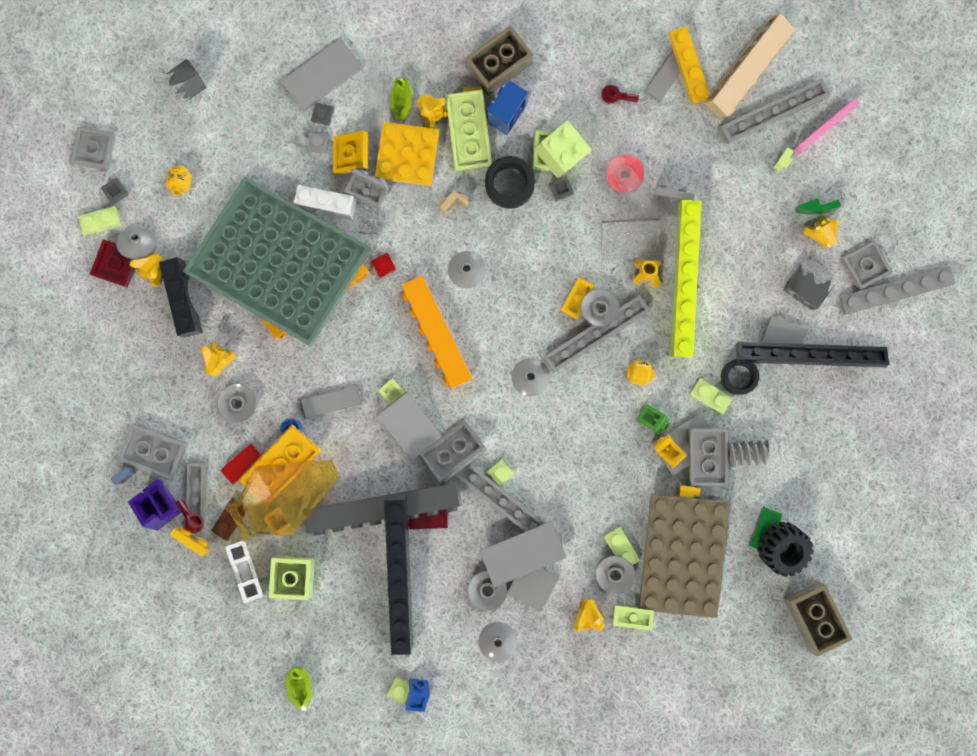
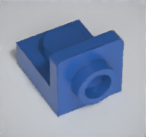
[405,679,430,712]

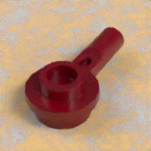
[601,85,639,104]
[176,499,204,533]

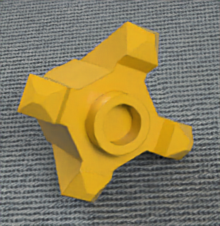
[417,94,448,128]
[803,216,839,249]
[130,253,164,287]
[633,257,662,289]
[200,342,236,376]
[573,600,605,632]

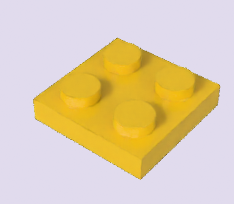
[333,130,368,175]

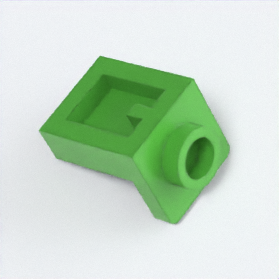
[637,404,670,435]

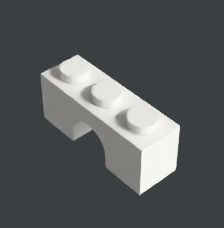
[294,185,357,220]
[225,540,263,603]

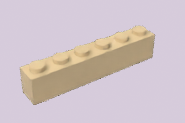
[703,13,795,118]

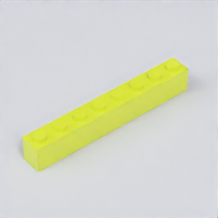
[670,200,702,357]

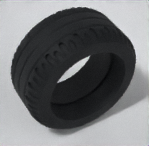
[485,156,535,209]

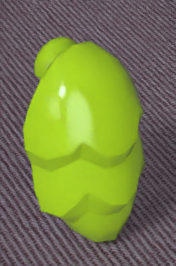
[390,77,413,122]
[285,667,313,711]

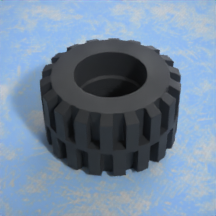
[757,521,814,577]

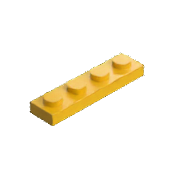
[668,26,710,105]

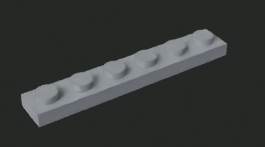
[719,78,831,145]
[839,266,956,315]
[544,295,650,373]
[455,463,545,532]

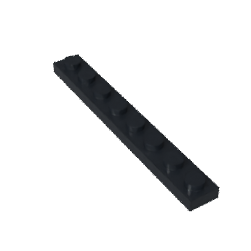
[735,342,890,368]

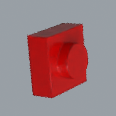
[371,253,397,278]

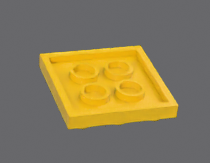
[375,122,440,187]

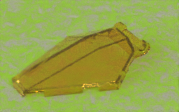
[225,460,340,542]

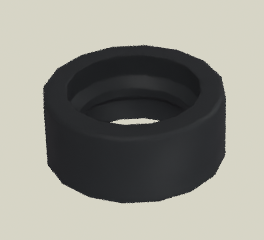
[720,359,760,395]

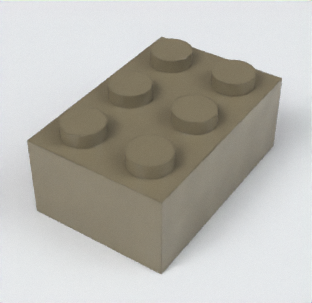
[465,25,533,96]
[784,582,853,657]

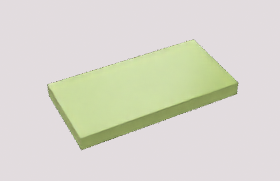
[445,89,492,171]

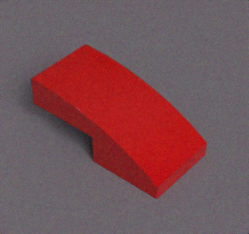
[220,444,261,485]

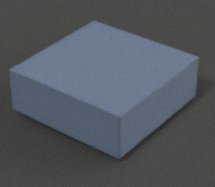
[111,467,136,485]

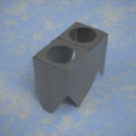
[166,59,206,101]
[783,264,835,310]

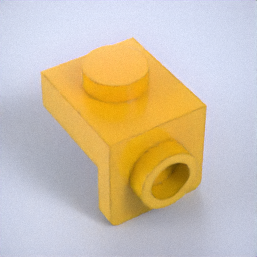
[654,434,687,469]

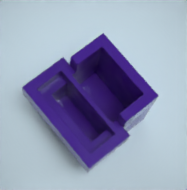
[128,479,181,531]

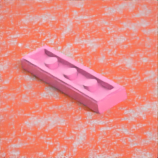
[794,98,860,156]

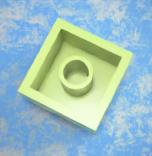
[534,120,592,179]
[269,556,315,600]

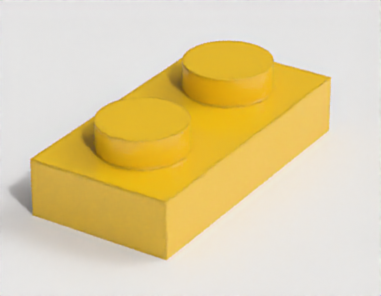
[560,277,595,320]
[170,527,212,556]

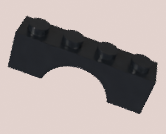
[159,257,203,338]

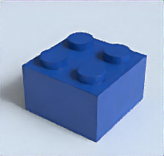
[487,80,528,135]

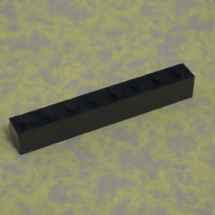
[384,494,413,655]

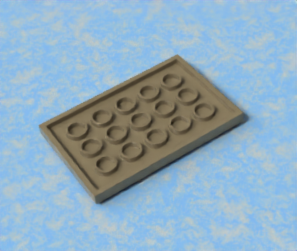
[639,494,730,618]

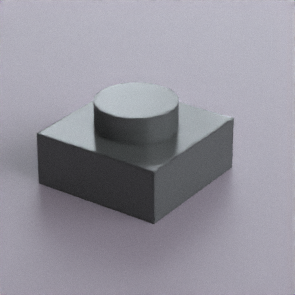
[311,102,334,126]
[549,176,574,202]
[101,177,129,205]

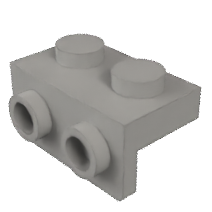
[344,168,389,209]
[650,185,695,216]

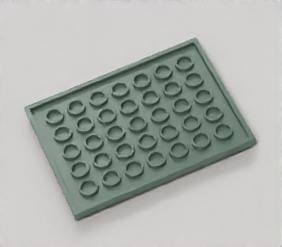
[183,176,372,347]

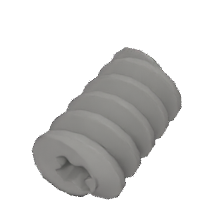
[728,440,769,466]

